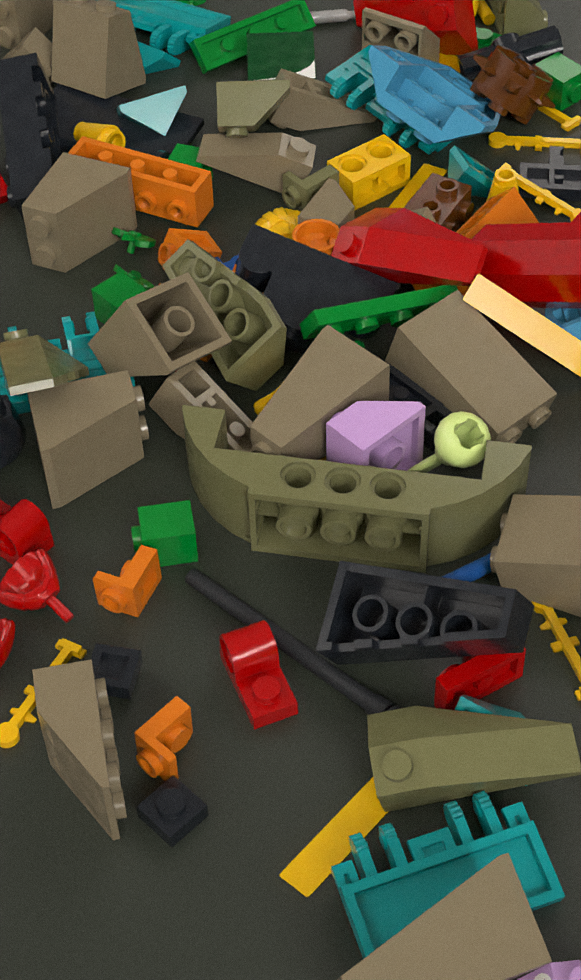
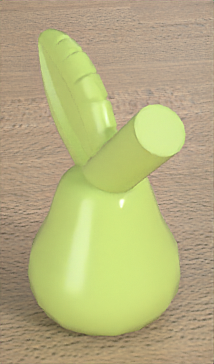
[407,411,491,473]

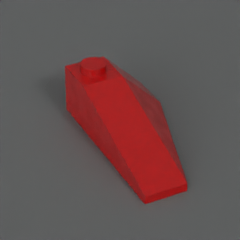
[353,0,478,55]
[331,208,488,286]

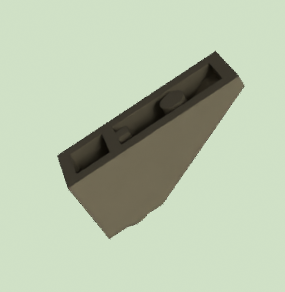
[268,68,377,131]
[196,133,316,193]
[148,362,253,452]

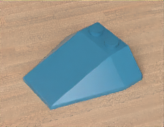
[368,45,501,145]

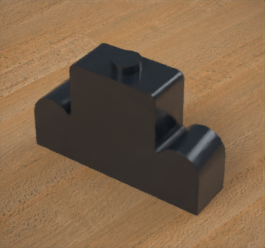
[235,224,398,354]

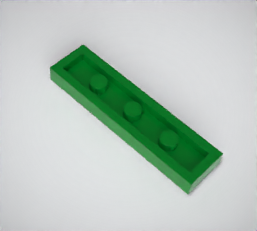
[189,0,316,74]
[299,285,458,340]

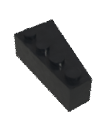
[0,53,61,221]
[316,561,534,665]

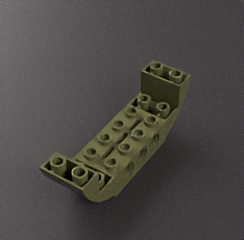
[182,405,532,573]

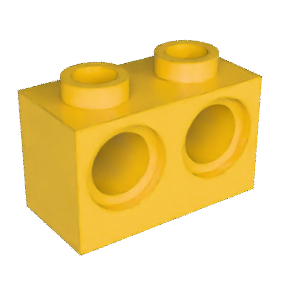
[327,134,411,211]

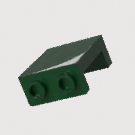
[247,31,316,81]

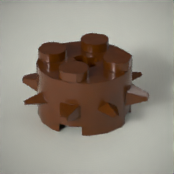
[470,45,555,125]

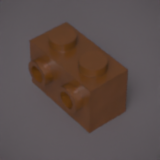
[404,173,474,232]

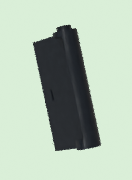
[53,83,204,159]

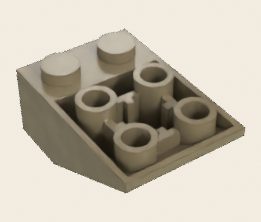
[32,659,127,840]

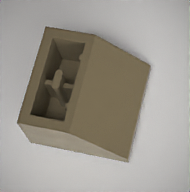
[362,7,440,63]

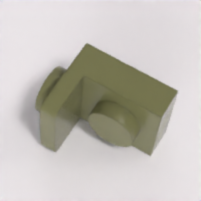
[282,165,339,212]

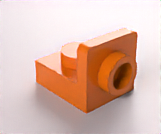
[157,228,223,269]
[93,545,162,617]
[134,696,193,781]

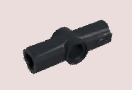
[458,25,564,82]

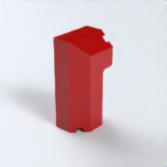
[471,212,581,308]

